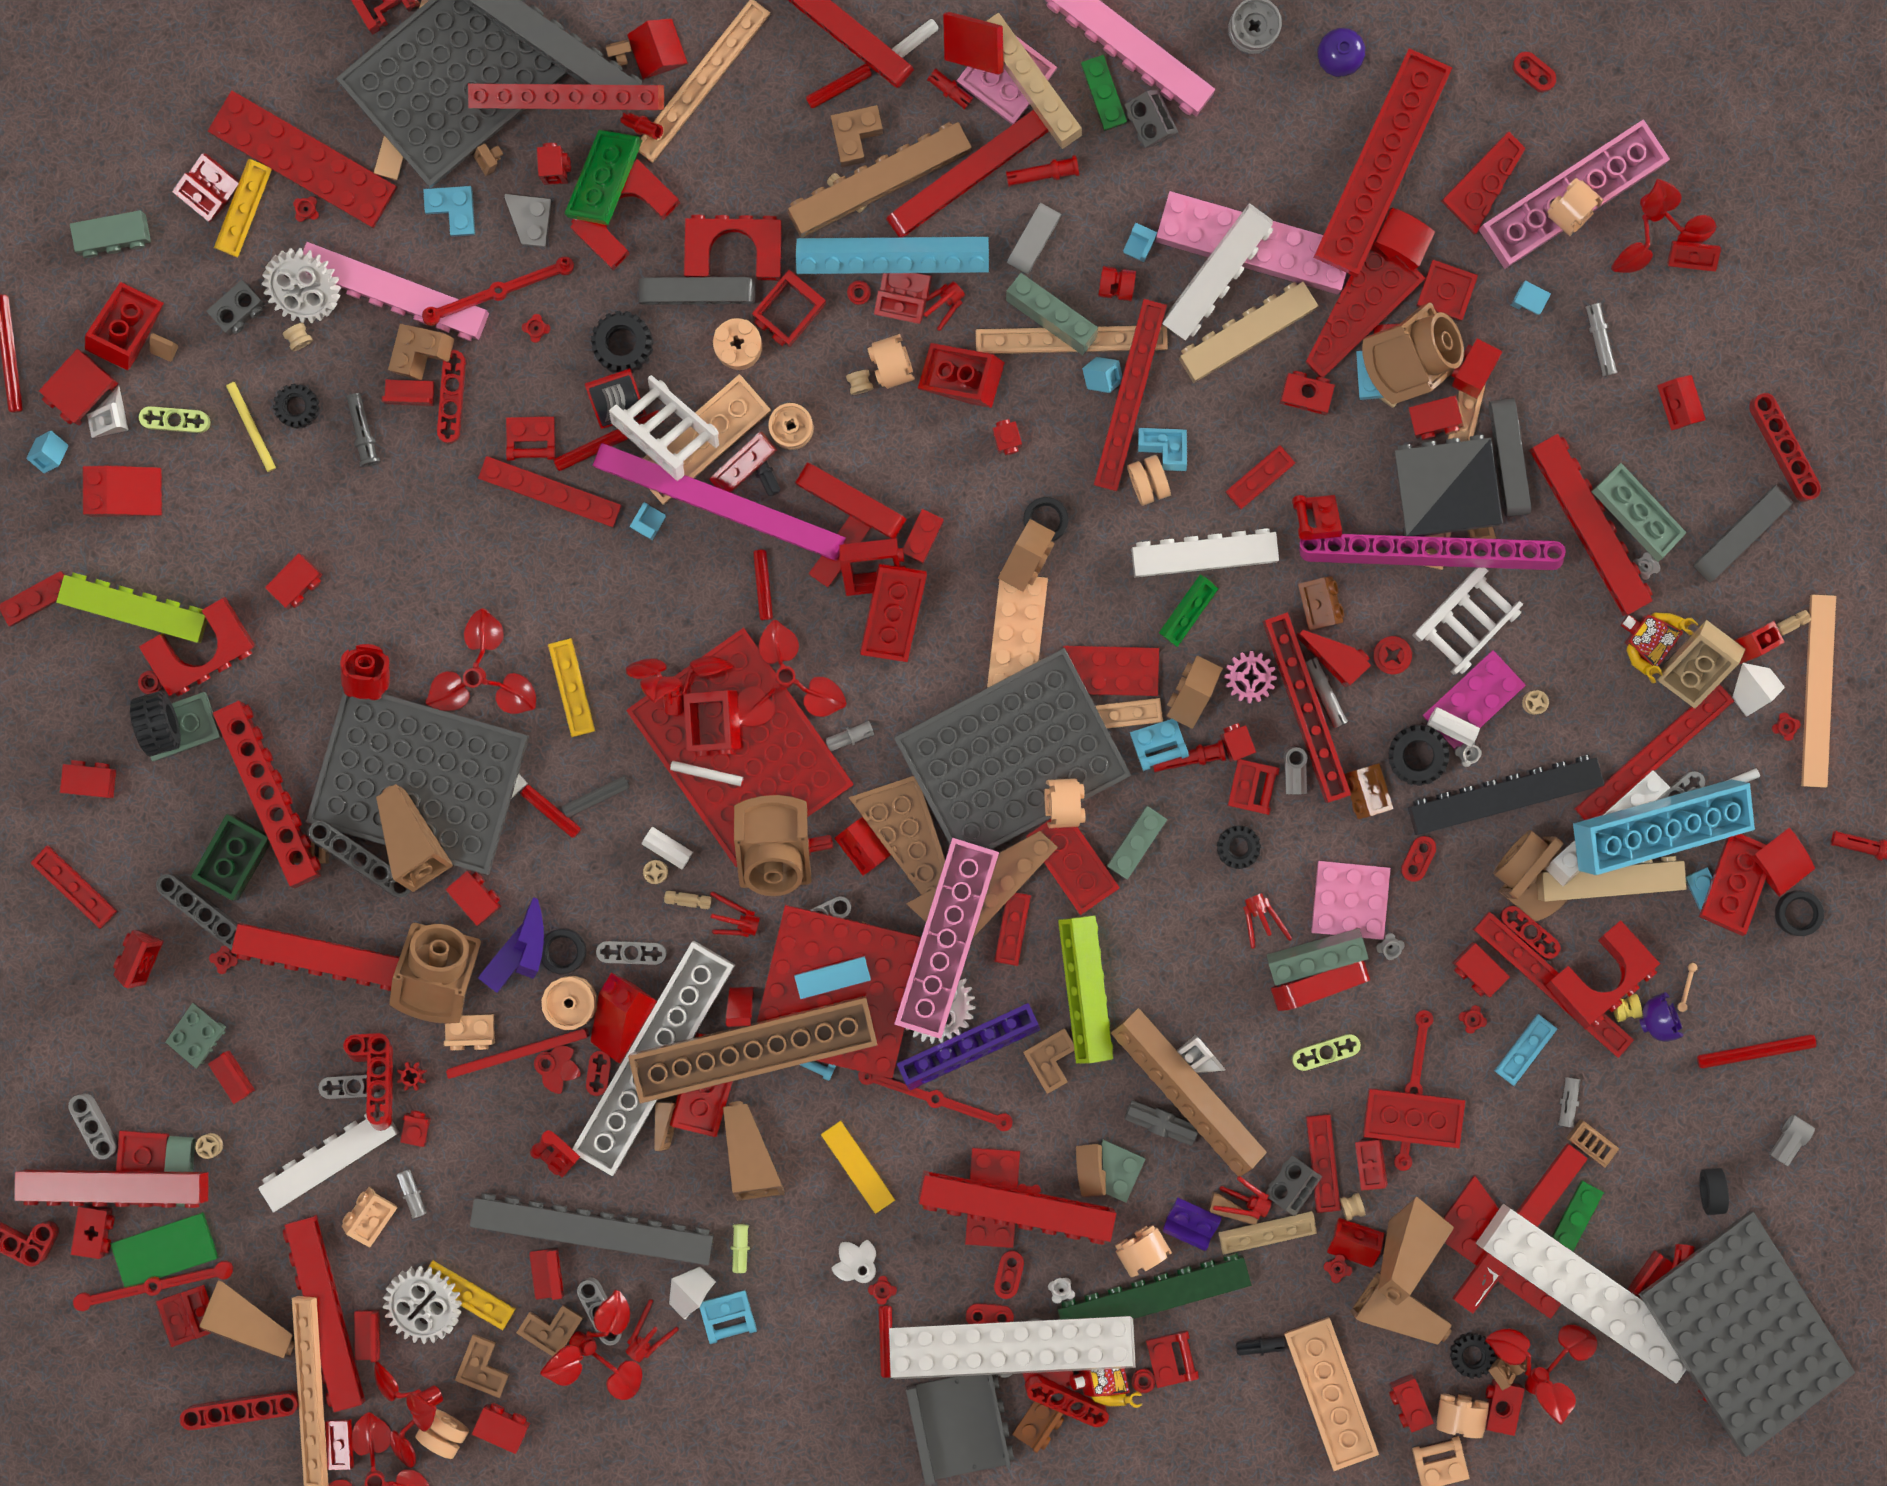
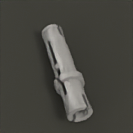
[1585,303,1618,377]
[1305,657,1348,728]

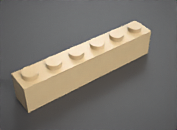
[987,13,1082,149]
[1179,281,1318,383]
[1537,856,1686,901]

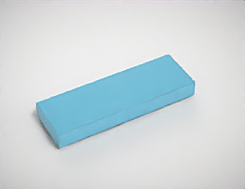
[794,956,871,999]
[1494,1014,1557,1086]

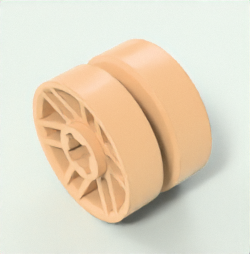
[769,403,814,450]
[1127,455,1171,506]
[415,1409,469,1459]

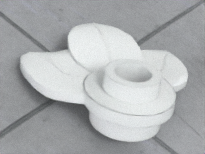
[832,1240,876,1283]

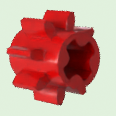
[397,1062,427,1091]

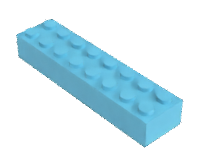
[1573,779,1755,875]

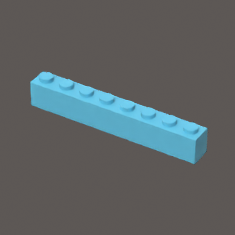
[796,237,989,274]

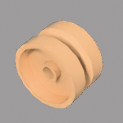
[542,976,598,1030]

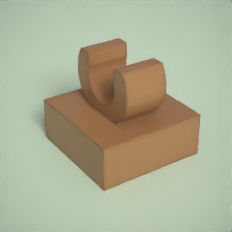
[606,39,632,66]
[473,144,503,176]

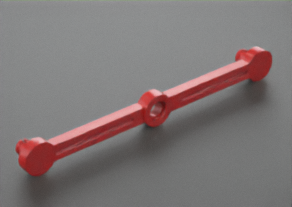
[422,257,574,326]
[1394,1010,1433,1171]
[858,1071,1013,1131]
[73,1261,233,1311]

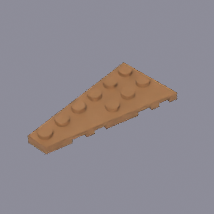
[848,776,945,895]
[906,831,1058,939]

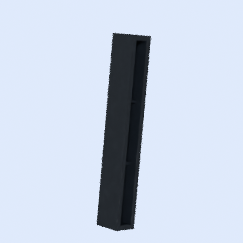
[1408,754,1604,835]

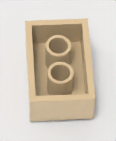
[1657,620,1745,708]

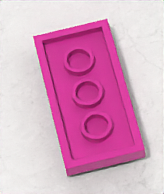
[1422,650,1526,751]

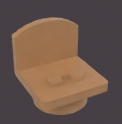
[1362,303,1464,404]
[734,795,811,896]
[1493,830,1567,921]
[389,923,481,1024]

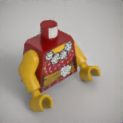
[1620,612,1698,683]
[1069,1368,1143,1408]

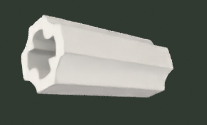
[1427,707,1480,747]
[642,827,693,869]

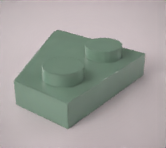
[1101,1139,1146,1203]

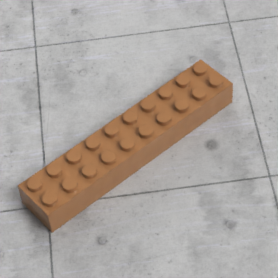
[628,996,878,1104]

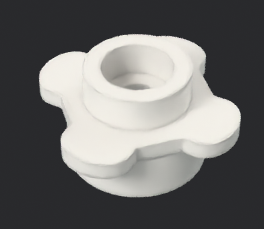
[1048,1278,1075,1304]

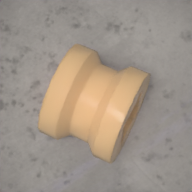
[283,323,313,351]
[846,370,874,395]
[1522,690,1549,715]
[643,860,668,884]
[195,1133,223,1159]
[1340,1193,1366,1221]

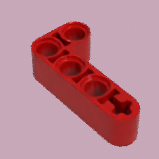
[1270,961,1370,1011]
[343,1033,393,1131]
[0,1221,59,1267]

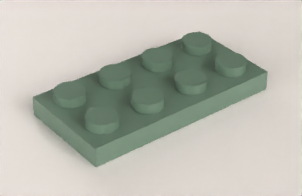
[1592,463,1686,562]

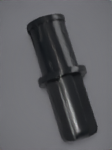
[755,461,780,497]
[1236,1336,1285,1356]

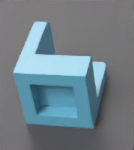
[1123,223,1157,262]
[1511,281,1551,315]
[1082,357,1123,393]
[26,431,68,473]
[630,502,666,540]

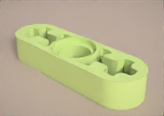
[139,407,210,433]
[1292,1034,1361,1071]

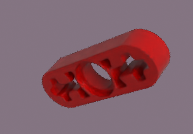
[1500,906,1560,959]

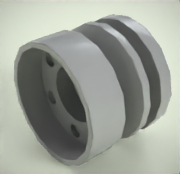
[1228,0,1282,54]

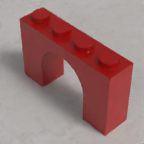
[570,159,680,271]
[684,215,782,281]
[139,597,255,697]
[1546,920,1660,1029]

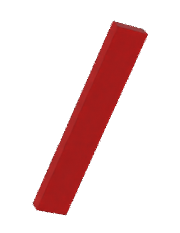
[446,1028,589,1079]

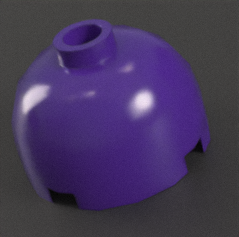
[1317,28,1365,77]
[1639,992,1684,1042]

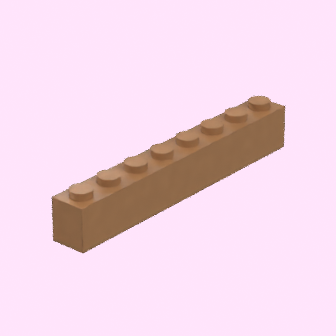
[788,122,972,238]
[1111,1008,1267,1176]

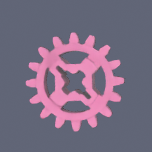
[1224,651,1277,704]

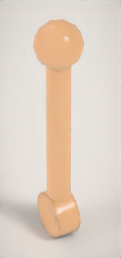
[1677,963,1697,1012]

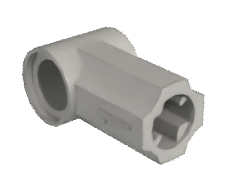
[1283,746,1307,794]
[1769,1115,1815,1166]

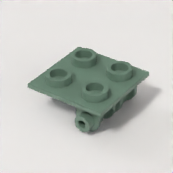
[165,1003,226,1069]

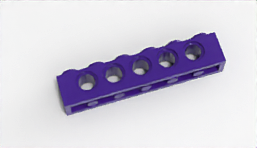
[897,1003,1041,1090]

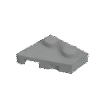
[505,194,552,248]

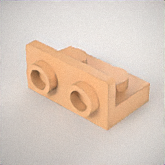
[444,1014,495,1050]
[342,1187,397,1247]

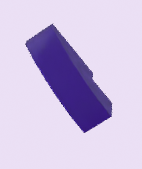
[514,897,544,979]
[478,924,545,993]

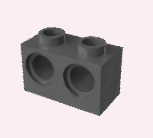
[1125,90,1179,148]
[206,280,265,336]
[1266,1156,1322,1216]

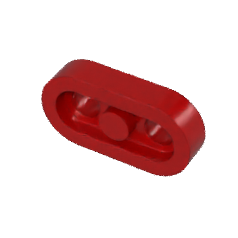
[1512,52,1556,93]
[1401,836,1436,882]
[994,1250,1024,1299]
[966,1303,1014,1324]

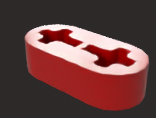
[586,1050,612,1096]

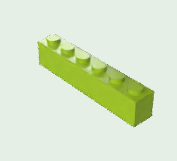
[56,572,208,643]
[1058,915,1113,1063]

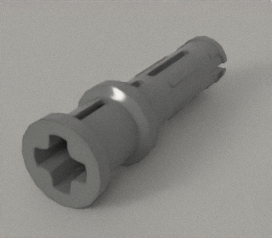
[346,393,381,467]

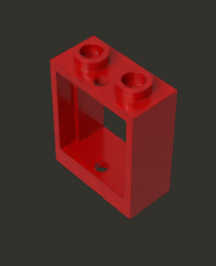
[752,270,827,347]
[839,538,906,596]
[684,690,741,756]

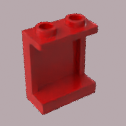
[39,348,118,426]

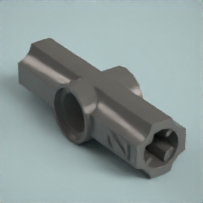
[1124,1100,1198,1145]

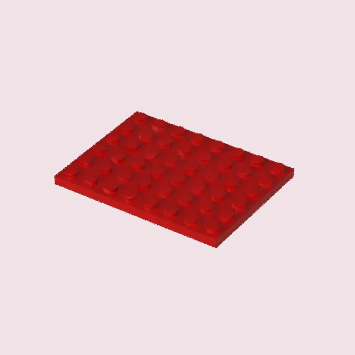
[626,628,854,867]

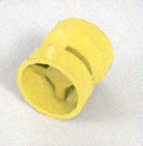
[1613,994,1642,1022]

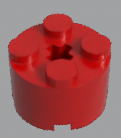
[340,644,390,700]

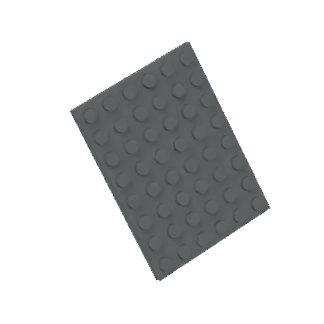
[336,0,568,189]
[894,648,1131,850]
[306,692,529,875]
[1639,1211,1855,1457]

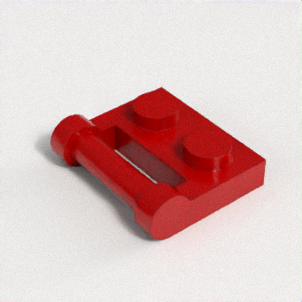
[506,417,556,461]
[1292,495,1342,540]
[1227,759,1280,815]
[530,1130,580,1178]
[1146,1331,1199,1388]

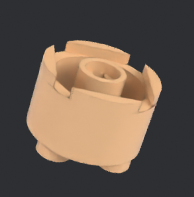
[1547,178,1603,236]
[713,318,763,370]
[868,334,915,389]
[1044,778,1085,828]
[1115,1225,1172,1277]
[1436,1394,1489,1438]

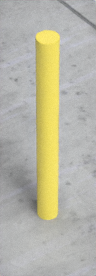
[226,382,276,472]

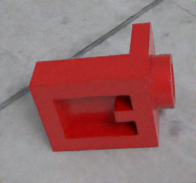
[400,1110,431,1147]

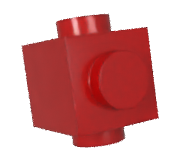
[992,419,1022,456]

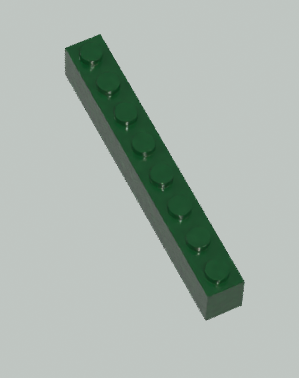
[1057,1253,1252,1320]

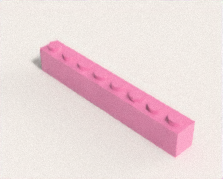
[1045,0,1215,116]
[303,242,489,341]

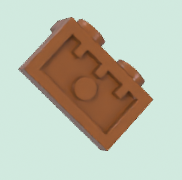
[1298,576,1344,631]
[1344,763,1393,819]
[1012,1401,1064,1453]

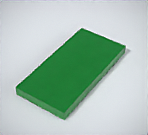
[564,130,642,225]
[110,1212,218,1287]

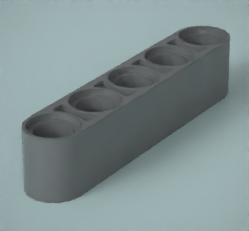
[638,277,756,305]
[1489,398,1531,517]
[1693,484,1794,583]
[307,821,411,898]
[156,874,238,950]

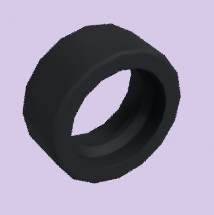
[1023,497,1069,542]
[1775,891,1824,936]
[541,928,586,975]
[1699,1168,1729,1215]

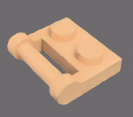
[1412,1436,1470,1486]

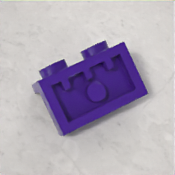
[1162,1198,1222,1251]

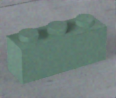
[70,210,151,258]
[1106,806,1167,880]

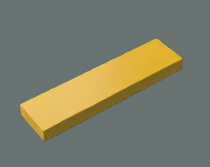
[214,159,272,258]
[548,638,595,737]
[821,1120,895,1214]
[426,1260,516,1330]

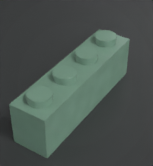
[1006,273,1098,355]
[1267,928,1369,986]

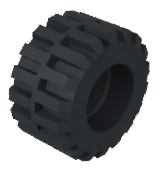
[591,311,653,373]
[130,691,181,757]
[1388,724,1449,786]

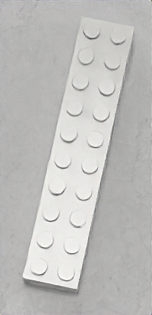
[573,941,735,1176]
[1476,1204,1687,1384]
[889,1316,1136,1379]

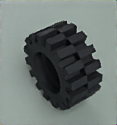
[273,384,319,429]
[1216,826,1261,869]
[1450,1332,1496,1379]

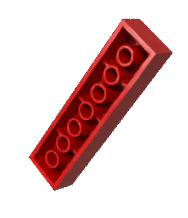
[918,1171,1116,1245]

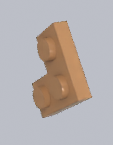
[1023,1028,1074,1094]
[516,1304,583,1357]
[455,1334,510,1398]

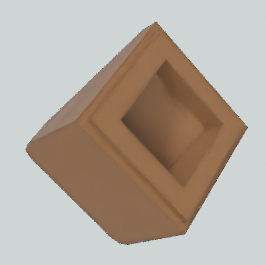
[150,333,178,362]

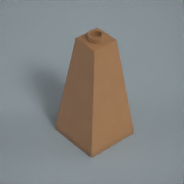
[376,784,453,892]
[723,1101,785,1201]
[1378,1197,1454,1306]
[1350,1272,1452,1345]
[199,1280,295,1359]

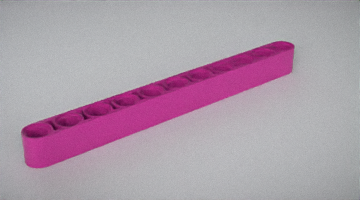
[592,443,846,561]
[1299,534,1566,570]

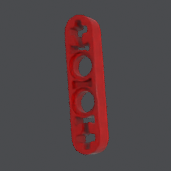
[437,350,466,444]
[1025,1376,1109,1427]

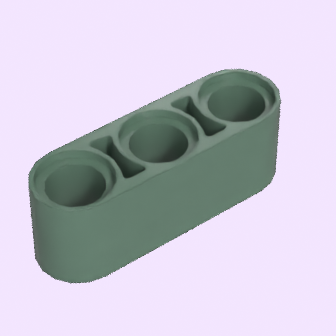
[164,1136,196,1207]

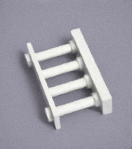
[609,375,719,481]
[1412,568,1523,675]

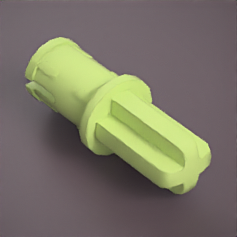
[731,1224,750,1273]

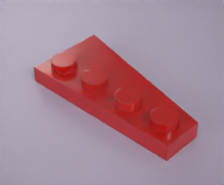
[1441,131,1525,234]

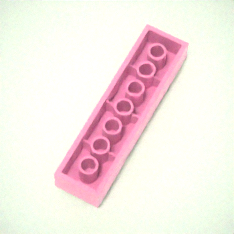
[1479,119,1670,269]
[1155,191,1346,295]
[895,838,999,1039]

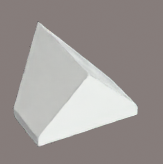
[87,385,128,438]
[1732,663,1785,717]
[1177,1035,1225,1073]
[669,1267,716,1319]

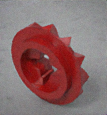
[1373,636,1412,674]

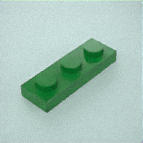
[1081,54,1127,131]
[1159,574,1219,647]
[1552,1180,1604,1252]

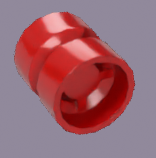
[1098,266,1136,302]

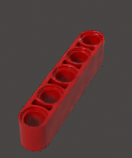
[1749,393,1821,502]
[795,462,907,539]
[180,1390,299,1430]

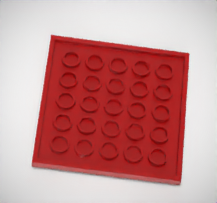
[757,905,921,1079]

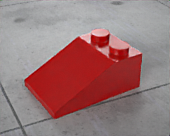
[85,282,164,371]
[918,343,1005,408]
[83,466,162,517]
[1296,630,1371,687]
[113,930,164,989]
[590,973,657,1064]

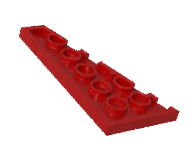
[1305,231,1426,378]
[1443,1175,1561,1319]

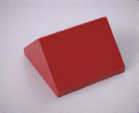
[627,19,688,80]

